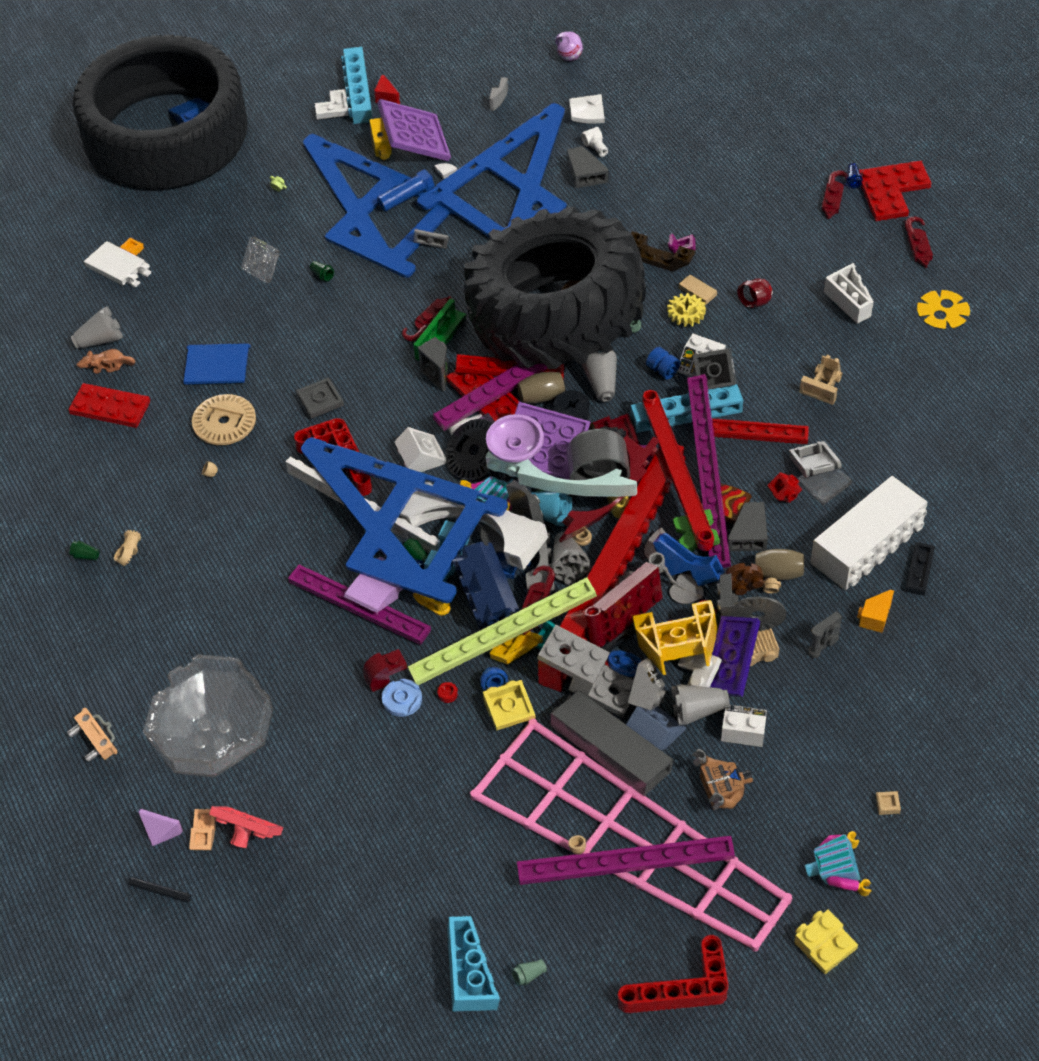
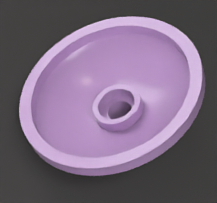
[486,414,544,462]

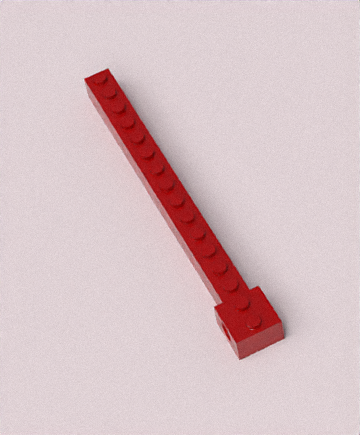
[538,445,686,692]

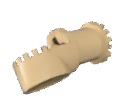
[114,530,141,566]

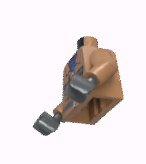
[692,749,753,810]

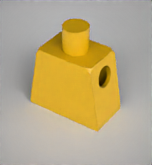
[370,118,392,160]

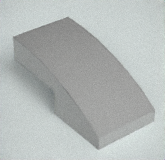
[490,78,508,111]

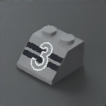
[628,658,666,710]

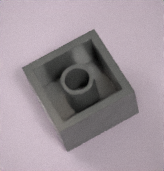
[693,347,737,389]

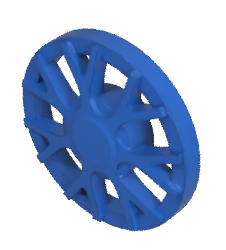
[607,650,642,677]

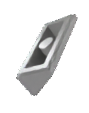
[413,229,449,249]

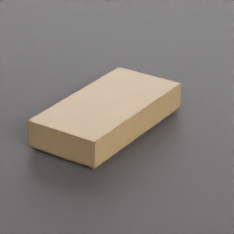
[679,275,717,305]

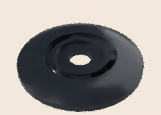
[446,419,493,481]

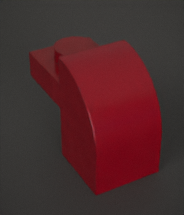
[363,649,408,692]

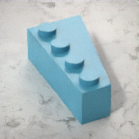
[447,916,500,1012]

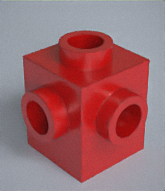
[767,472,802,503]

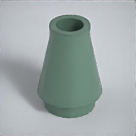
[512,959,547,986]

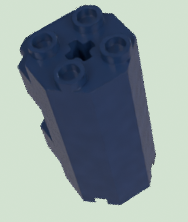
[452,542,520,629]

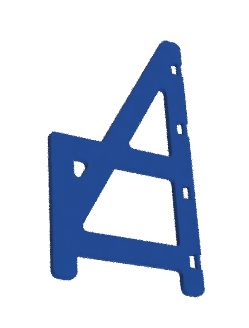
[417,103,567,238]
[303,134,457,278]
[301,437,508,603]

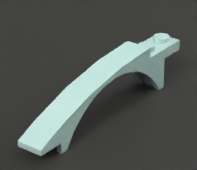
[486,451,637,497]

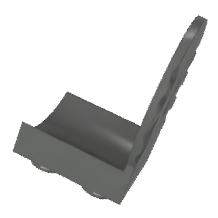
[480,480,544,553]
[717,574,786,631]

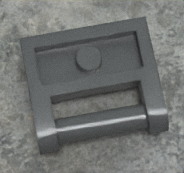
[808,611,842,658]

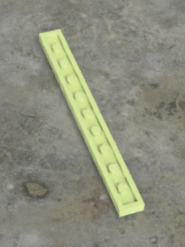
[408,577,597,685]

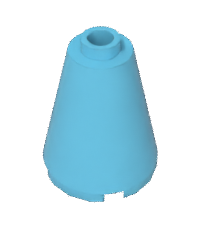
[530,491,572,527]

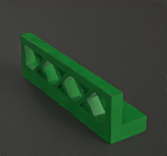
[414,298,466,360]

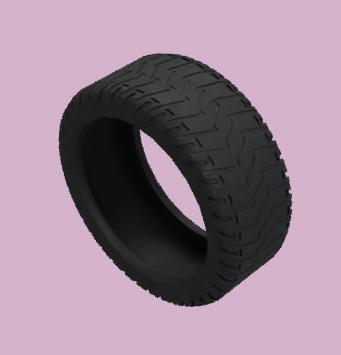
[73,35,248,190]

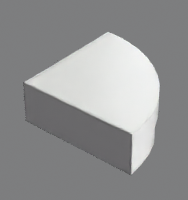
[435,164,457,179]

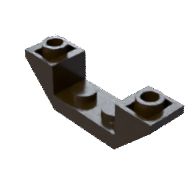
[631,231,696,272]

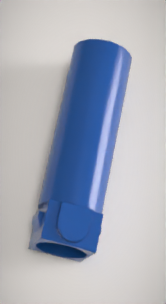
[377,169,435,212]

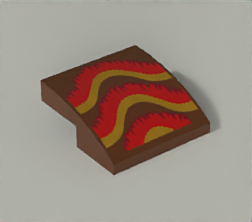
[702,483,752,524]

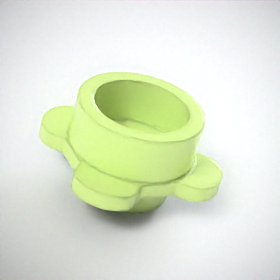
[270,176,287,191]

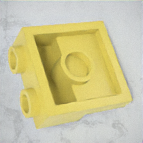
[483,680,535,731]
[794,910,858,974]

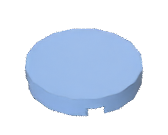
[382,679,422,717]

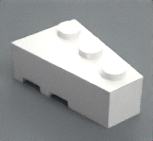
[824,263,873,324]

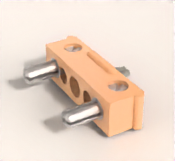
[67,708,117,762]

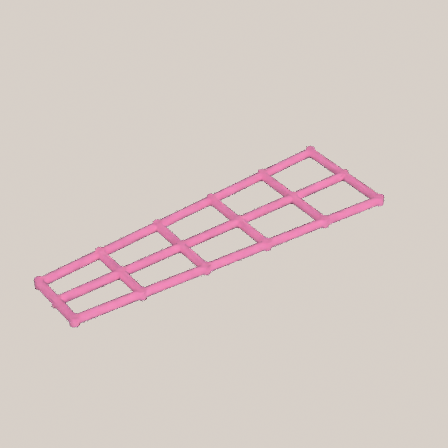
[470,719,792,951]

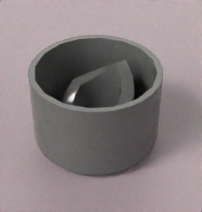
[567,429,630,480]

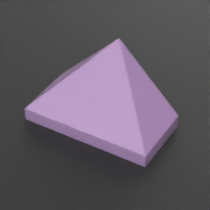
[139,809,182,846]

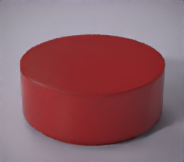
[437,682,458,703]

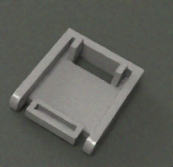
[789,441,842,478]

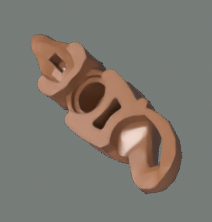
[76,349,135,373]

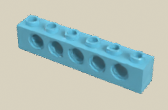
[341,47,372,124]
[630,384,743,433]

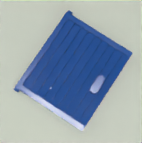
[184,344,251,384]

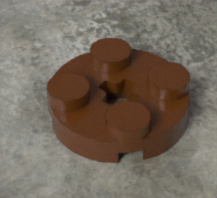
[725,563,764,595]

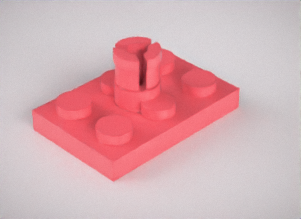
[209,806,283,848]

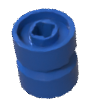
[646,347,680,380]

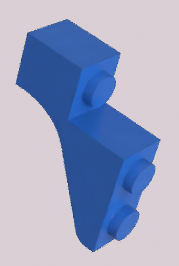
[653,533,725,586]

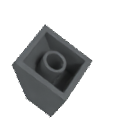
[418,337,448,391]

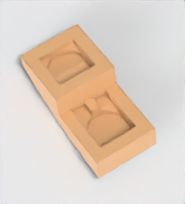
[189,809,216,850]

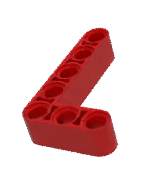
[294,418,372,496]
[618,935,728,1013]

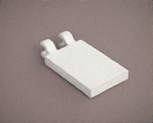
[84,241,151,287]

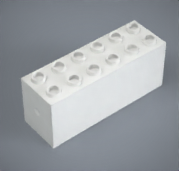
[810,476,928,591]

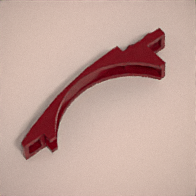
[558,436,660,543]

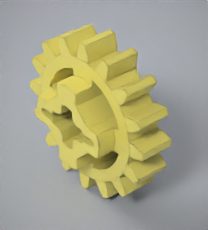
[667,293,706,327]

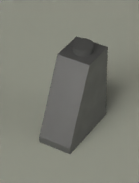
[567,147,608,188]
[728,502,768,551]

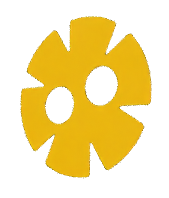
[917,290,970,329]

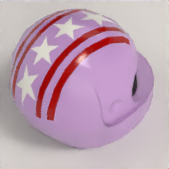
[555,32,583,61]

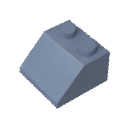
[626,706,686,750]

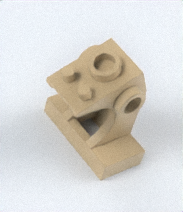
[799,355,843,405]

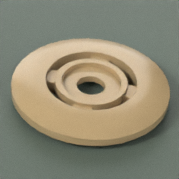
[192,394,256,445]

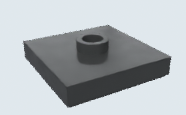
[296,377,344,419]

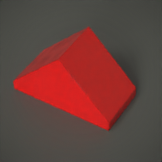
[375,75,400,104]

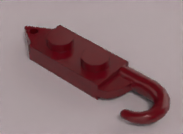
[822,170,849,219]
[905,217,933,268]
[402,296,452,341]
[521,565,555,636]

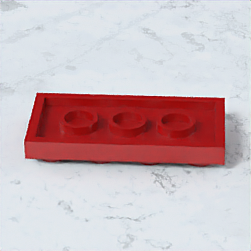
[68,383,151,428]

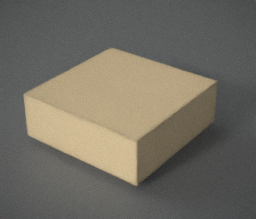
[876,791,901,815]

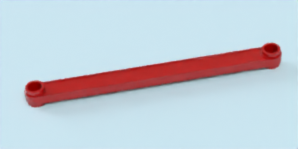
[642,390,714,551]

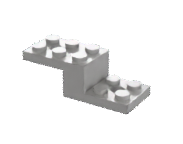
[537,625,634,718]

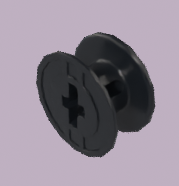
[553,390,590,421]

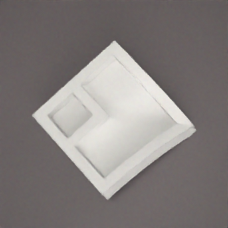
[570,94,605,123]

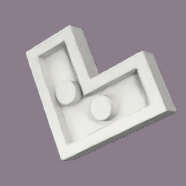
[315,89,349,119]
[678,653,722,687]

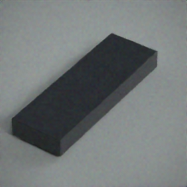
[905,542,935,596]

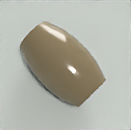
[517,372,565,404]
[755,549,804,580]

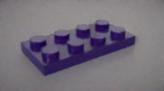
[710,616,761,697]

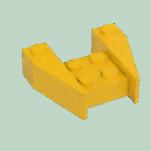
[633,600,718,675]

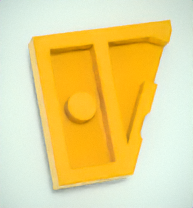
[489,632,543,664]

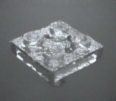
[241,237,280,283]

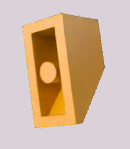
[857,590,894,633]

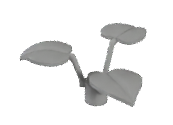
[618,528,704,604]

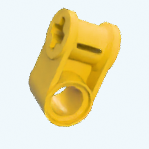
[413,593,451,616]

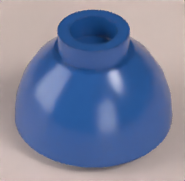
[480,667,508,691]

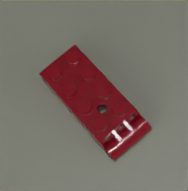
[585,562,663,647]

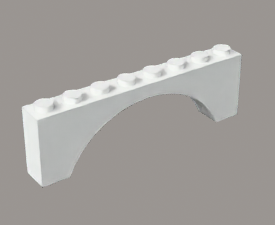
[399,482,548,570]

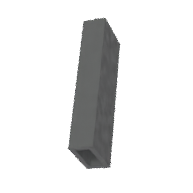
[550,691,673,796]

